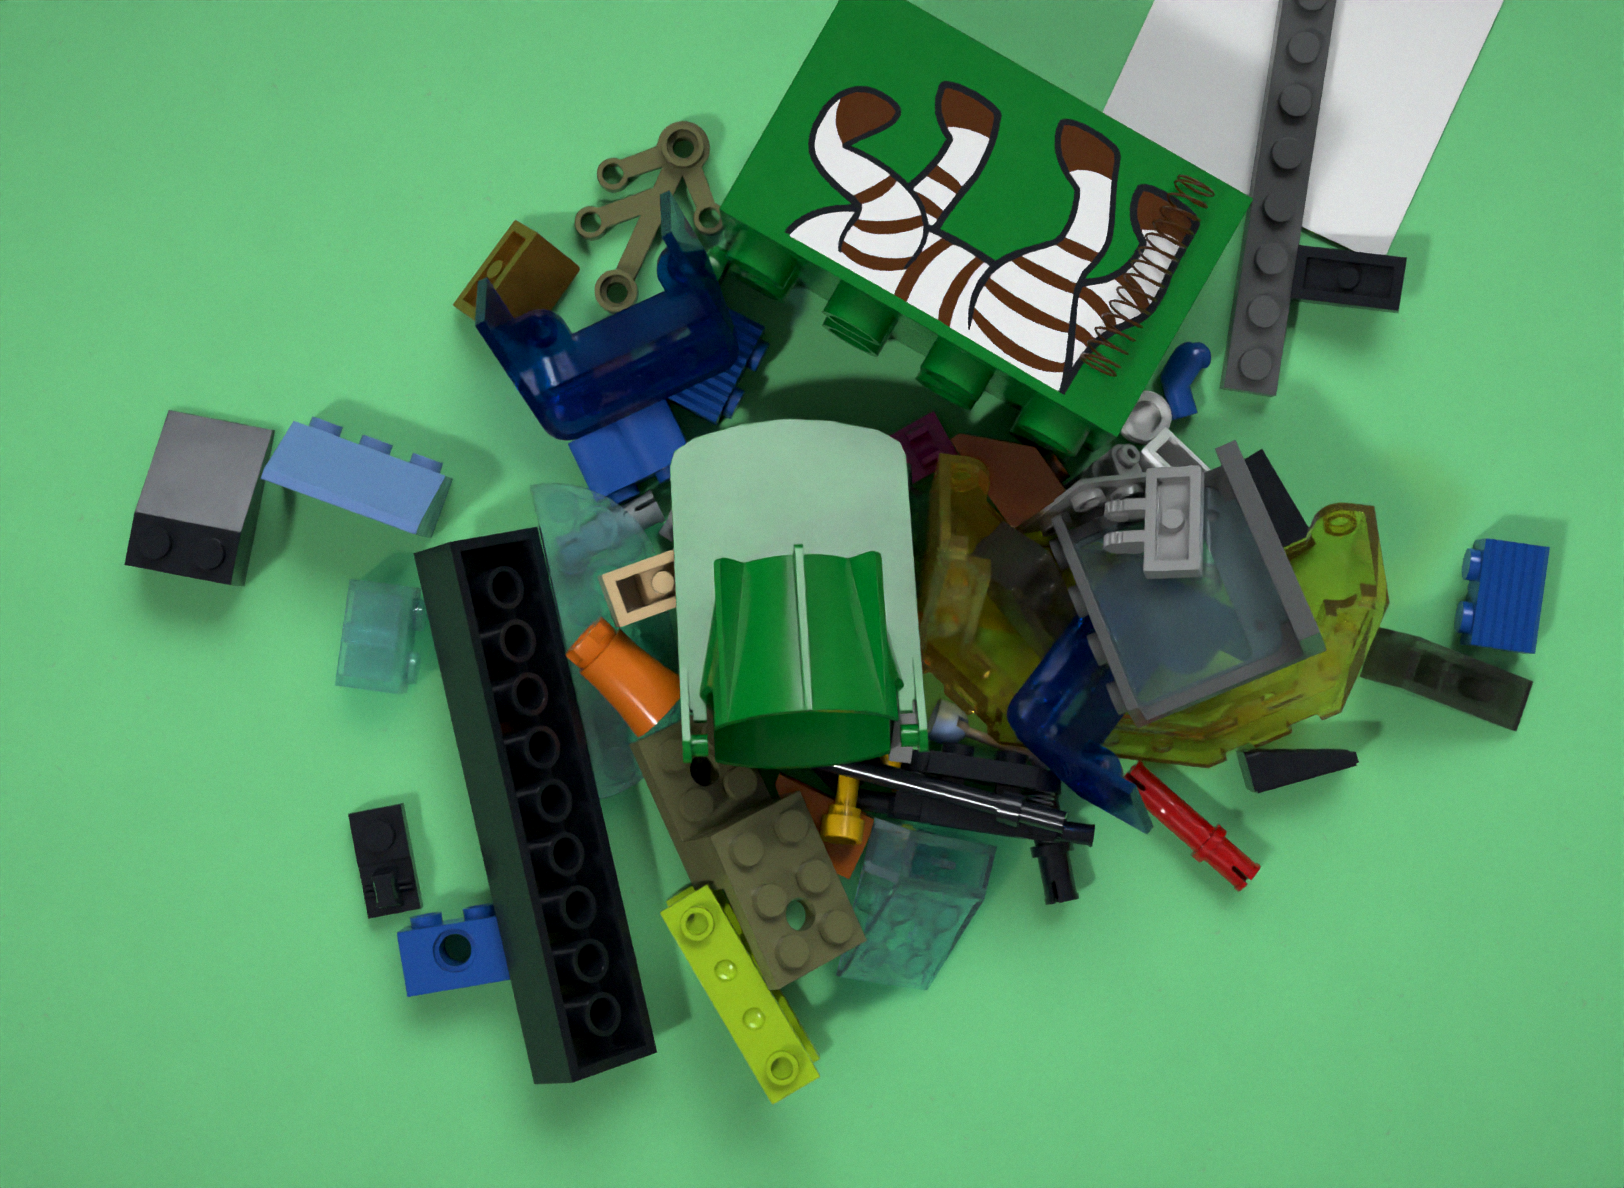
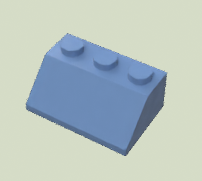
[261,416,453,538]

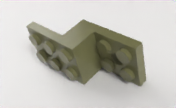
[629,708,867,990]

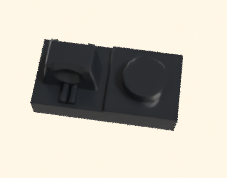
[1290,245,1407,314]
[348,803,423,919]

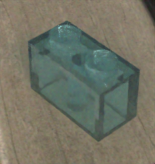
[335,579,427,694]

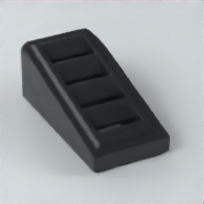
[1236,749,1359,793]

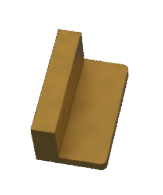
[453,220,580,352]

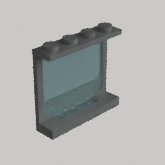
[1049,440,1327,728]

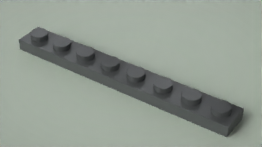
[1220,0,1336,397]

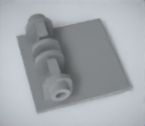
[1016,444,1146,537]

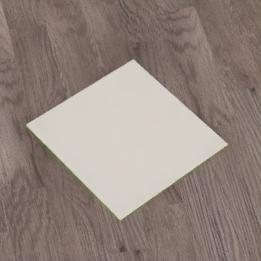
[1103,0,1504,255]

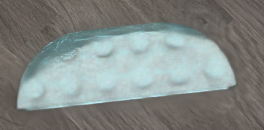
[530,483,681,800]

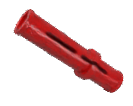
[1117,760,1261,892]

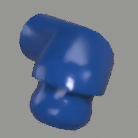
[1160,342,1211,421]

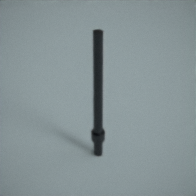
[813,760,1068,833]

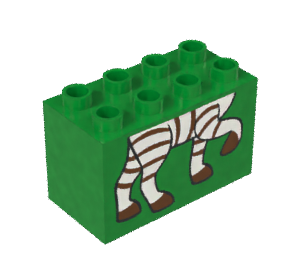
[719,0,1253,464]

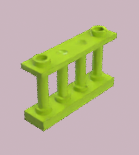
[660,884,820,1105]

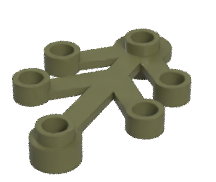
[575,121,723,314]

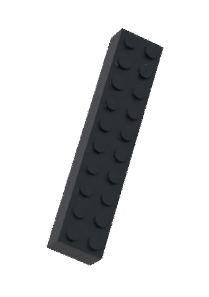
[413,527,657,1084]

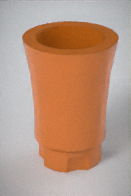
[565,616,680,737]

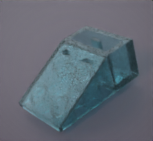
[836,817,997,990]

